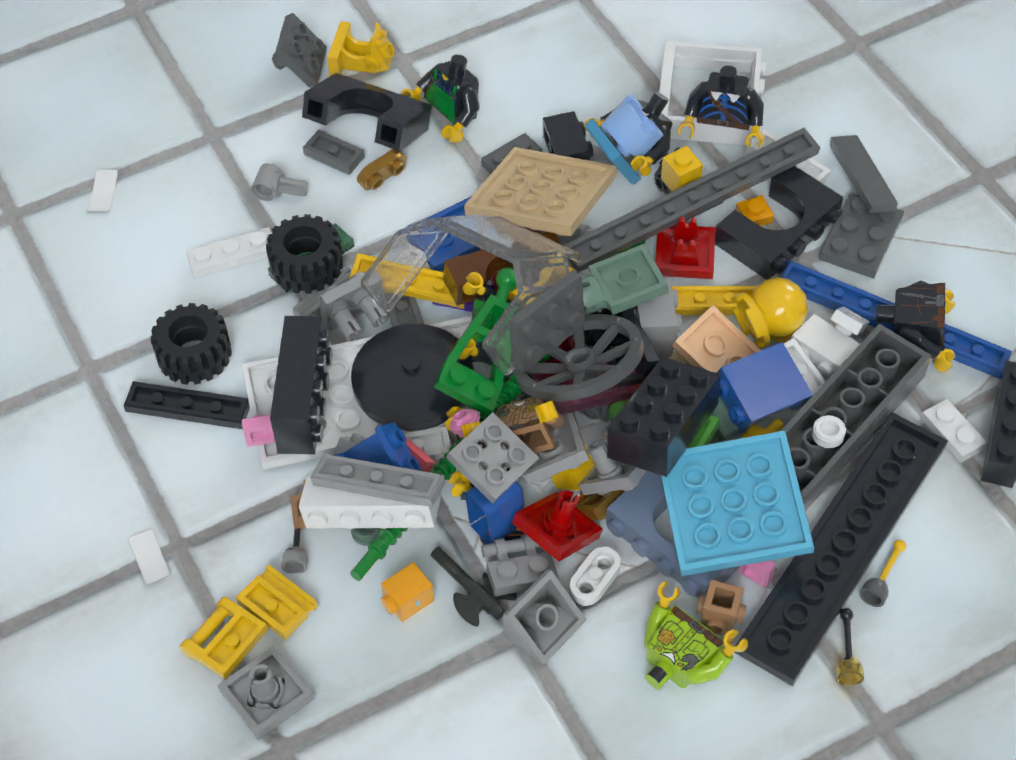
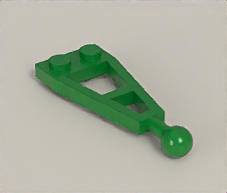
[433,267,520,416]

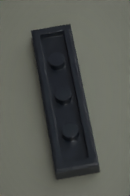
[123,381,250,430]

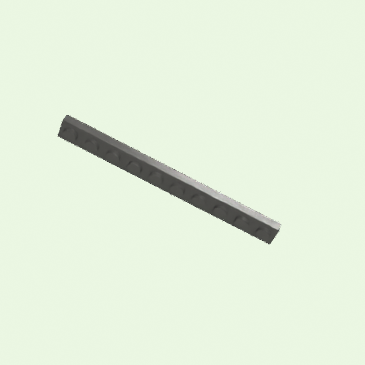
[563,128,821,273]

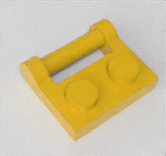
[179,596,268,680]

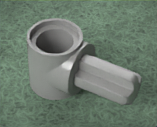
[251,163,308,201]

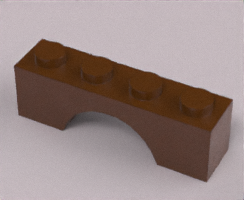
[443,232,568,306]

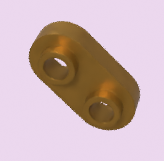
[356,149,407,190]

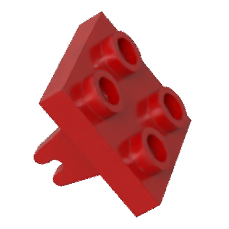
[655,217,716,279]

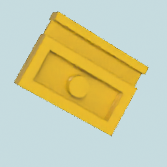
[236,565,318,641]

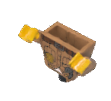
[461,395,564,453]

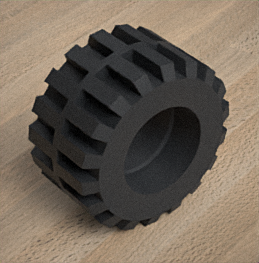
[266,214,343,294]
[150,303,232,385]

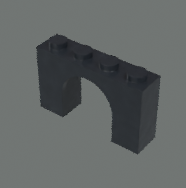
[302,73,432,151]
[715,166,843,280]

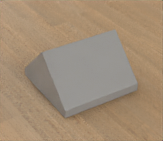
[503,569,587,665]

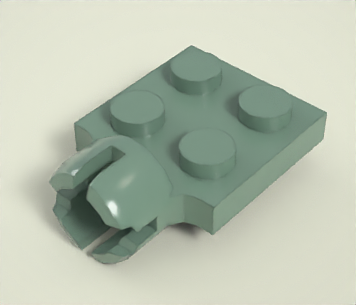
[582,244,669,315]

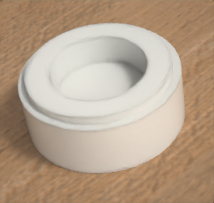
[812,415,846,448]

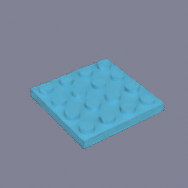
[661,431,814,576]

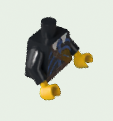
[678,65,765,148]

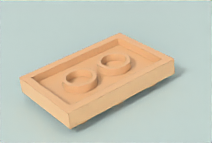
[672,305,761,373]

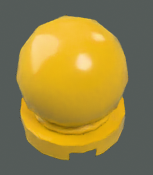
[731,277,808,349]

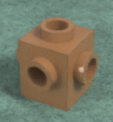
[696,580,747,635]

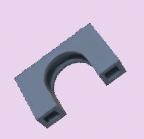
[606,471,739,599]

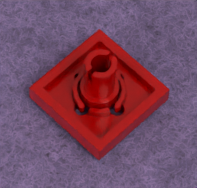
[512,490,603,562]

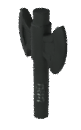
[431,547,517,627]

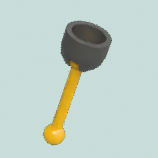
[859,540,906,607]

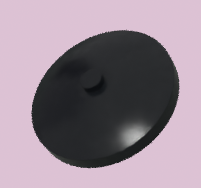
[351,324,474,431]

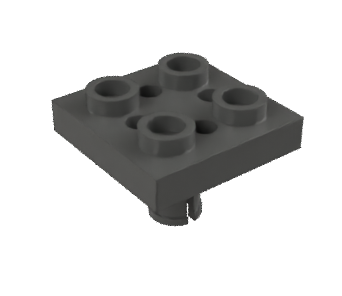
[272,13,327,88]

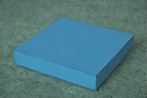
[585,118,641,185]

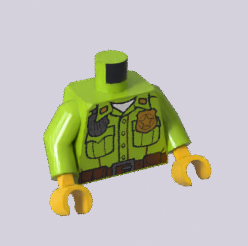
[644,581,748,690]

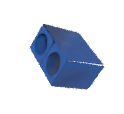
[464,482,525,544]

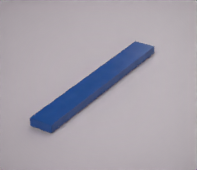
[780,261,1012,379]

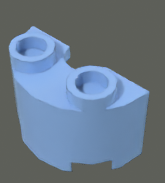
[601,94,663,157]

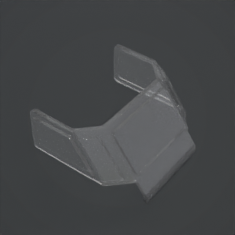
[361,215,583,375]

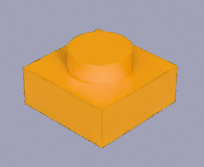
[736,195,774,226]

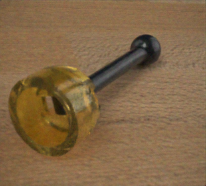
[836,608,864,686]

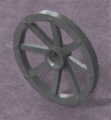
[513,314,644,401]

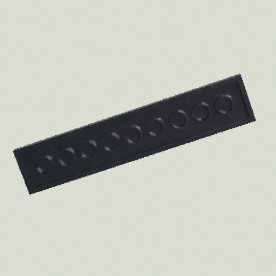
[734,412,948,686]

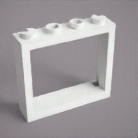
[659,41,766,145]

